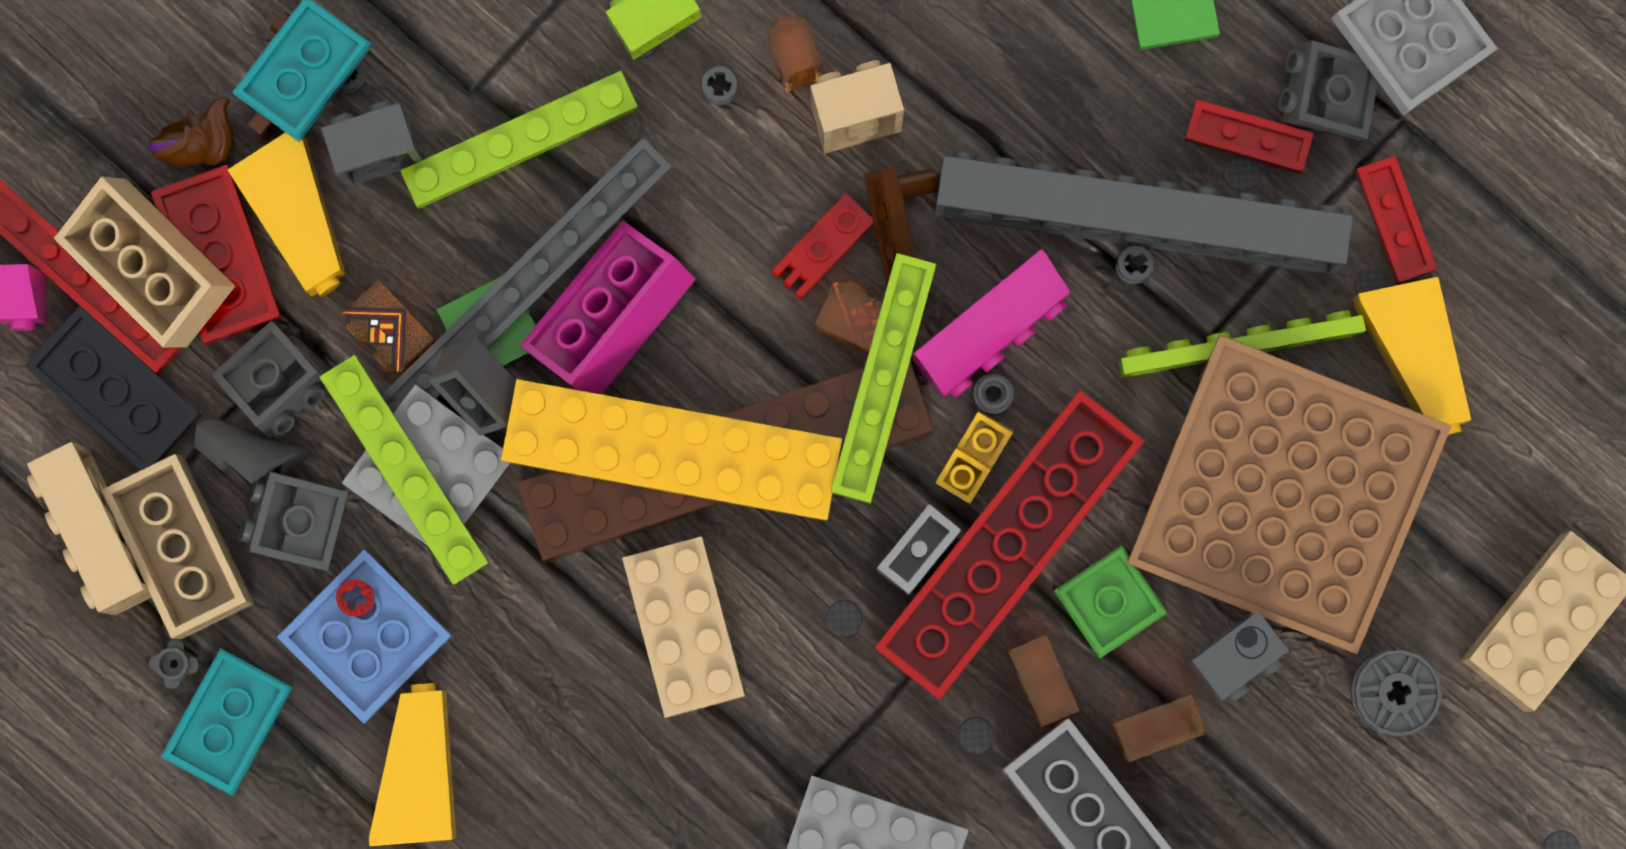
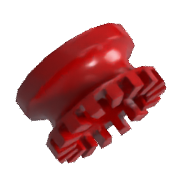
[336,579,375,617]

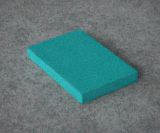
[232,0,373,142]
[161,648,294,796]

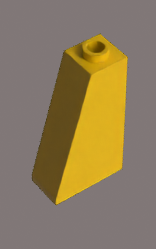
[228,133,346,297]
[1352,277,1471,435]
[369,683,457,846]

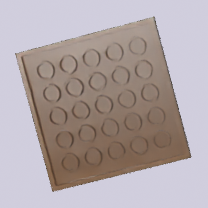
[1127,334,1452,654]

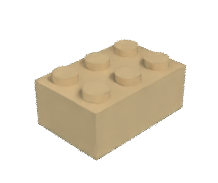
[810,60,904,154]

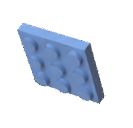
[277,549,452,724]

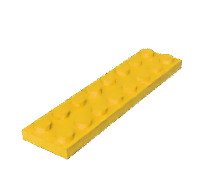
[501,379,842,521]

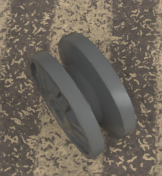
[1350,649,1442,736]

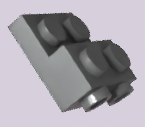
[1278,40,1378,141]
[212,320,326,439]
[239,472,348,571]

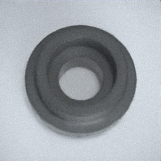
[973,374,1014,415]

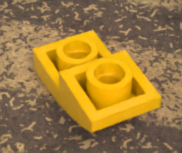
[935,410,1014,504]

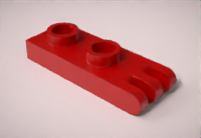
[771,193,874,300]

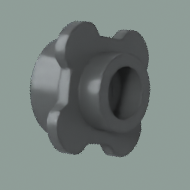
[149,640,199,689]

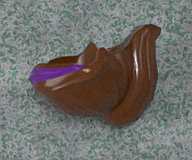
[147,97,234,168]

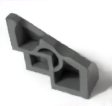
[194,419,309,484]

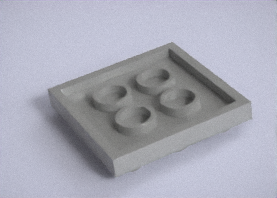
[1331,0,1498,116]
[342,384,510,546]

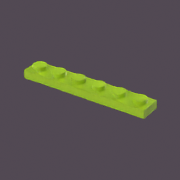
[400,71,639,209]
[831,253,936,504]
[1118,310,1366,378]
[319,354,488,585]

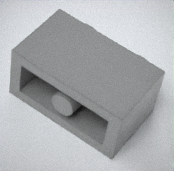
[877,504,961,596]

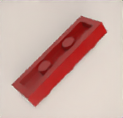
[1184,100,1314,174]
[1355,156,1437,285]

